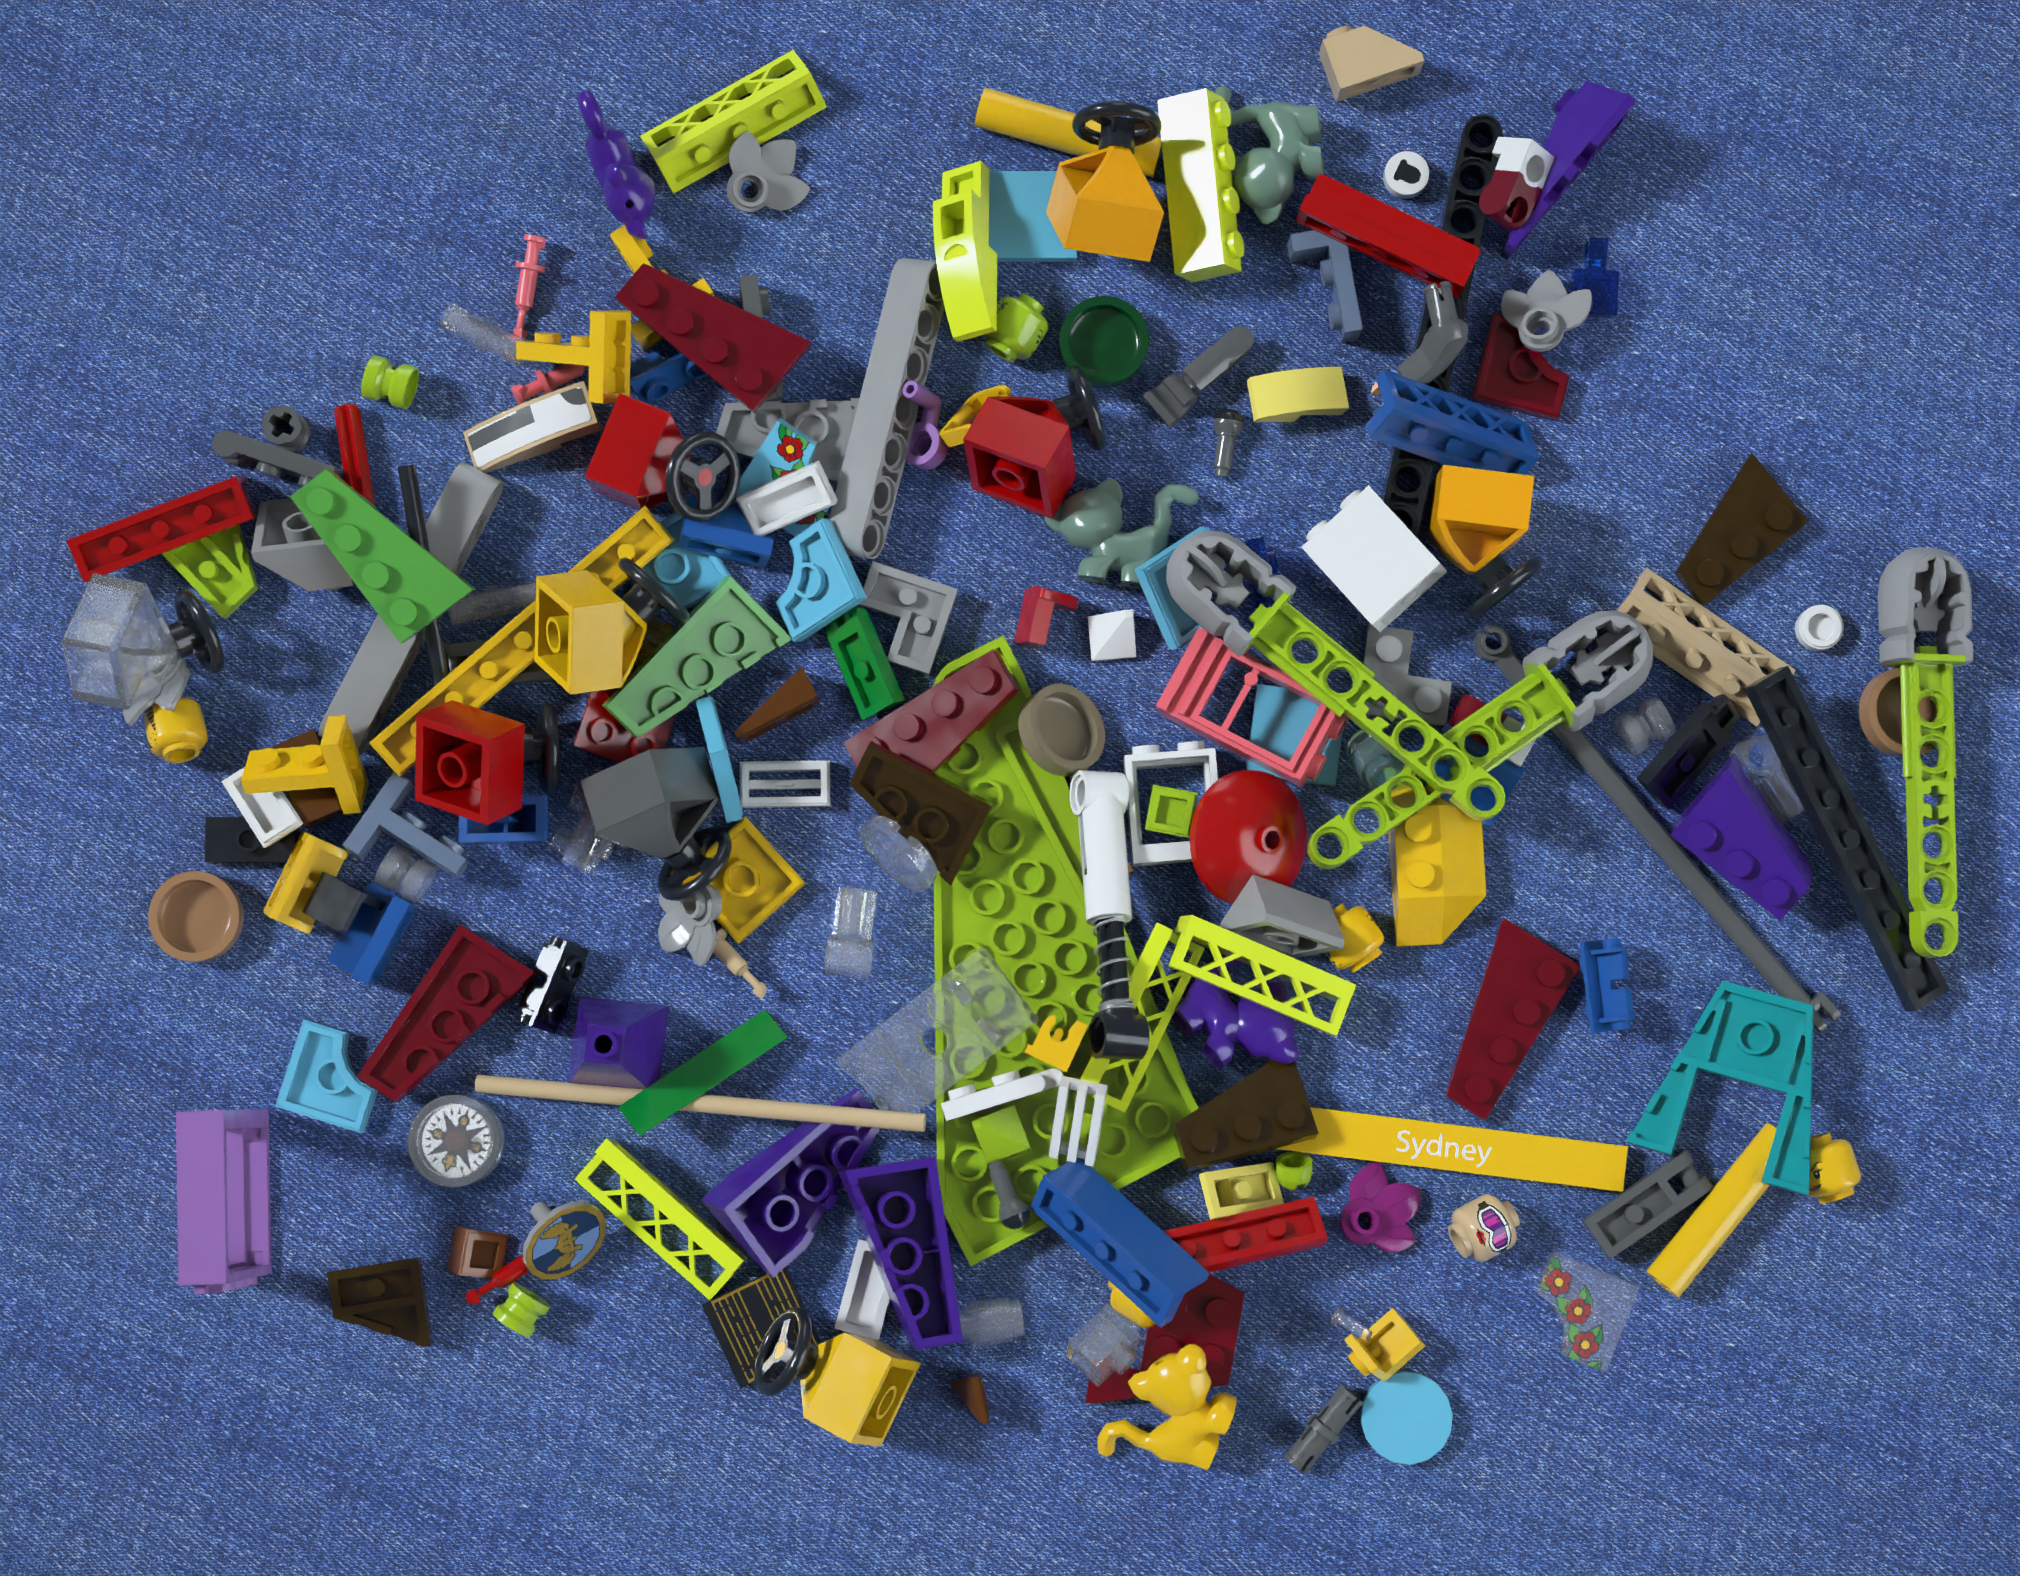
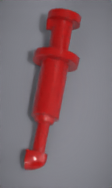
[466,1247,529,1304]

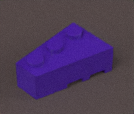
[1670,753,1814,920]

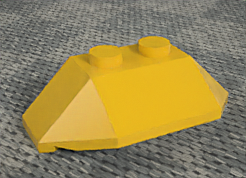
[1385,765,1486,947]

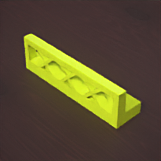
[640,50,827,194]
[1168,915,1356,1036]
[1080,923,1205,1113]
[574,1138,748,1300]

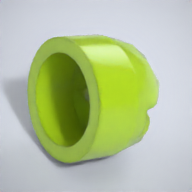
[1276,1152,1313,1191]

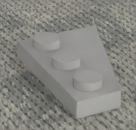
[713,398,859,484]

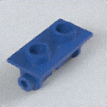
[630,344,707,404]
[1579,938,1635,1033]

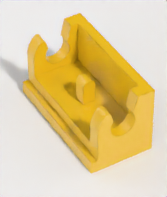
[263,830,349,934]
[1024,1015,1088,1072]

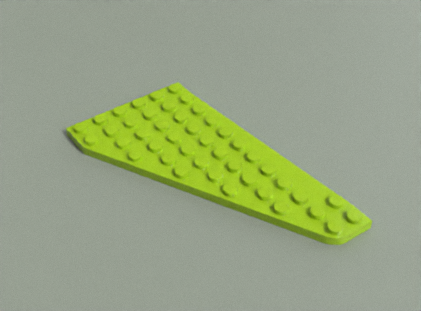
[933,635,1198,1266]

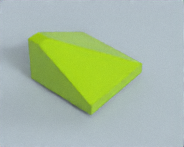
[971,1105,1031,1164]

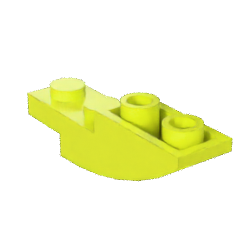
[933,161,997,342]

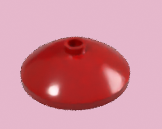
[1190,770,1307,905]

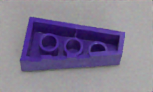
[838,1157,963,1349]

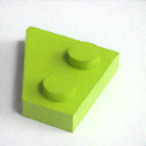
[162,524,259,619]

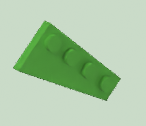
[290,469,476,644]
[602,575,792,738]

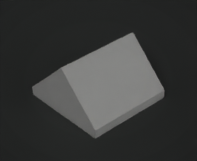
[1220,874,1345,958]

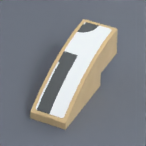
[463,381,602,473]

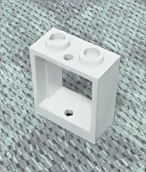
[1123,741,1218,867]

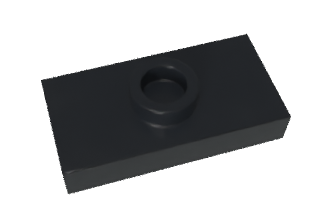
[204,817,299,864]

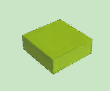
[1145,785,1198,838]

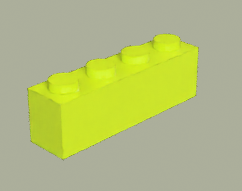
[1158,88,1244,282]

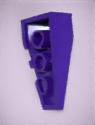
[1501,81,1636,260]
[701,1088,880,1278]

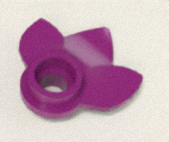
[1339,1162,1422,1253]

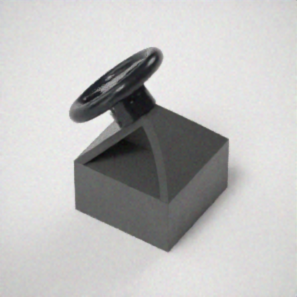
[581,747,732,901]

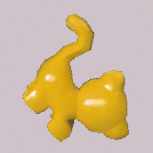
[1097,1344,1237,1471]

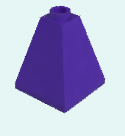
[568,996,669,1089]

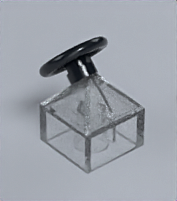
[62,573,225,710]

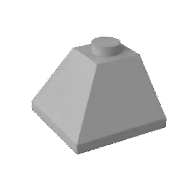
[251,498,354,591]

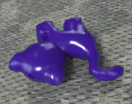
[577,91,655,240]
[1171,924,1299,1070]

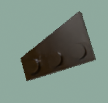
[1673,453,1809,606]
[849,741,993,886]
[1172,1060,1319,1172]

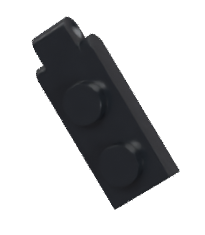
[1636,694,1740,810]

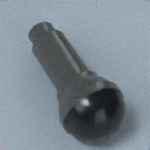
[1213,409,1244,478]
[988,1160,1030,1230]

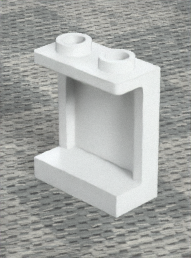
[1302,485,1447,632]

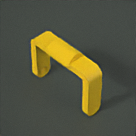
[939,385,1012,447]

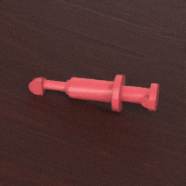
[513,234,546,341]
[510,364,589,405]

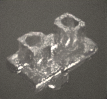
[550,787,628,875]

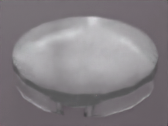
[859,816,937,892]

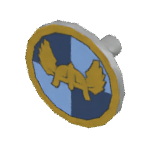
[523,1199,606,1279]

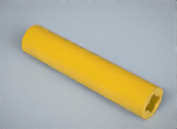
[974,87,1162,178]
[1646,1123,1777,1298]

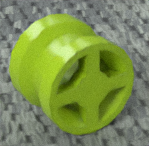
[492,1282,551,1338]

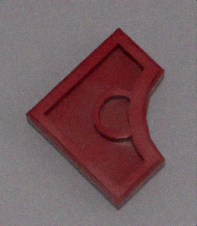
[1470,312,1570,422]

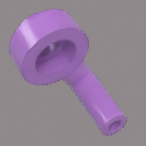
[902,381,948,470]

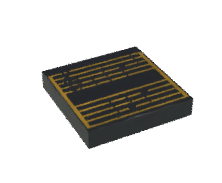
[702,1266,822,1389]

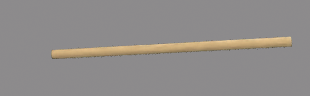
[475,1075,926,1132]

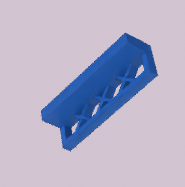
[1365,369,1540,475]

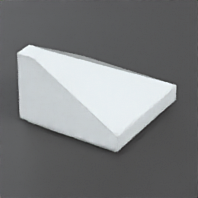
[1087,609,1136,662]

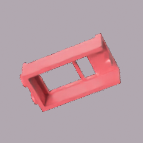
[1156,627,1348,788]

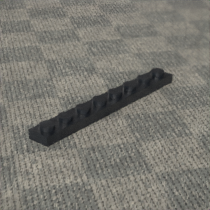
[1744,666,1950,1012]

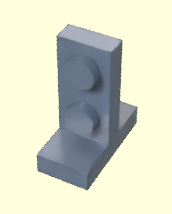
[1287,230,1363,343]
[343,772,469,881]

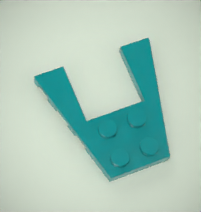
[1626,981,1814,1197]

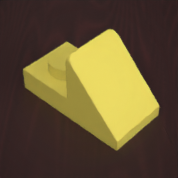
[1199,1162,1284,1220]

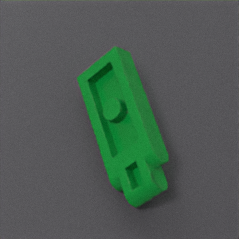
[825,605,905,721]

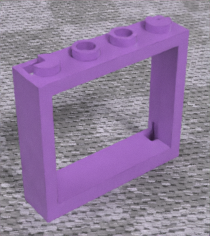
[176,1109,272,1294]

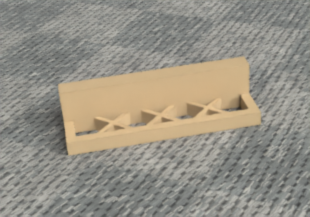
[1616,567,1795,726]

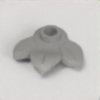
[727,131,810,212]
[1501,270,1592,352]
[121,653,190,727]
[658,883,722,967]

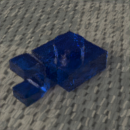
[1571,237,1619,318]

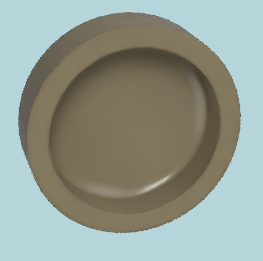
[1018,684,1105,776]

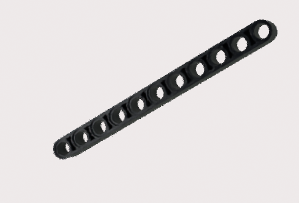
[1381,114,1503,537]

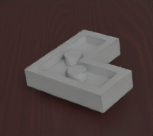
[859,561,958,676]
[1362,624,1452,728]

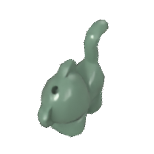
[1214,85,1325,224]
[1044,479,1199,590]

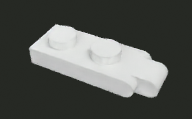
[941,1068,1063,1121]

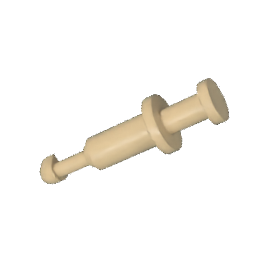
[713,929,767,999]

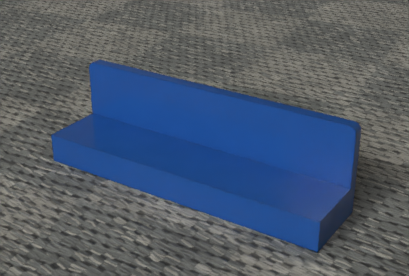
[1030,1158,1209,1328]

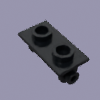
[517,935,590,1034]

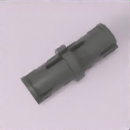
[1284,1384,1364,1475]

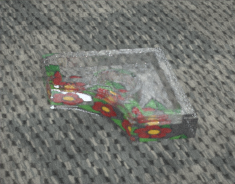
[1535,1251,1640,1373]

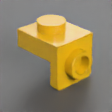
[1344,1308,1426,1382]

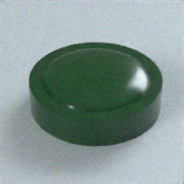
[1059,296,1149,388]

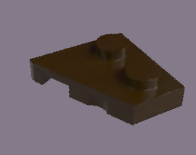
[327,1257,433,1347]

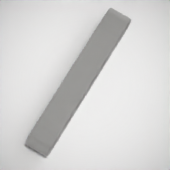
[829,258,944,559]
[318,462,504,756]

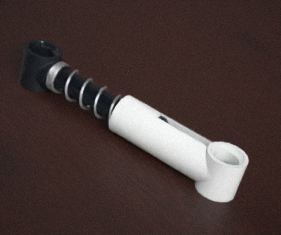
[1070,770,1149,1060]

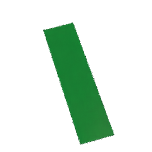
[618,1010,788,1136]

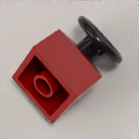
[963,365,1105,519]
[585,393,741,522]
[415,700,560,825]

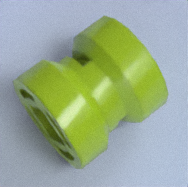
[361,355,419,410]

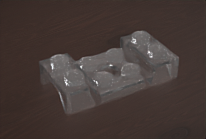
[835,947,1039,1133]

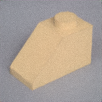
[1319,26,1425,102]

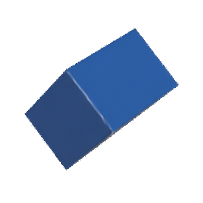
[459,795,548,846]

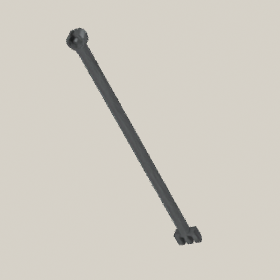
[1473,625,1841,1039]

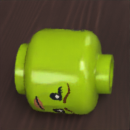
[984,293,1049,363]

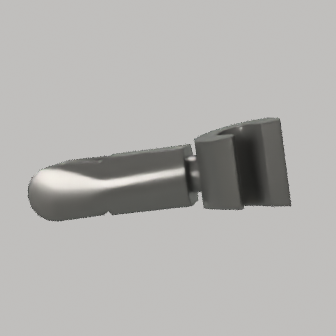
[1142,326,1254,428]

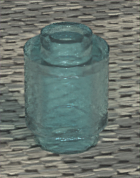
[1345,729,1404,790]

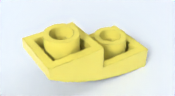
[1247,367,1349,422]

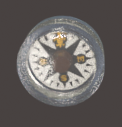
[408,1095,505,1187]

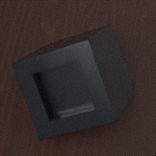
[302,872,386,934]

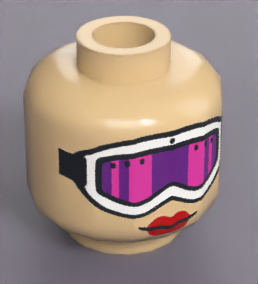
[1448,1194,1520,1262]

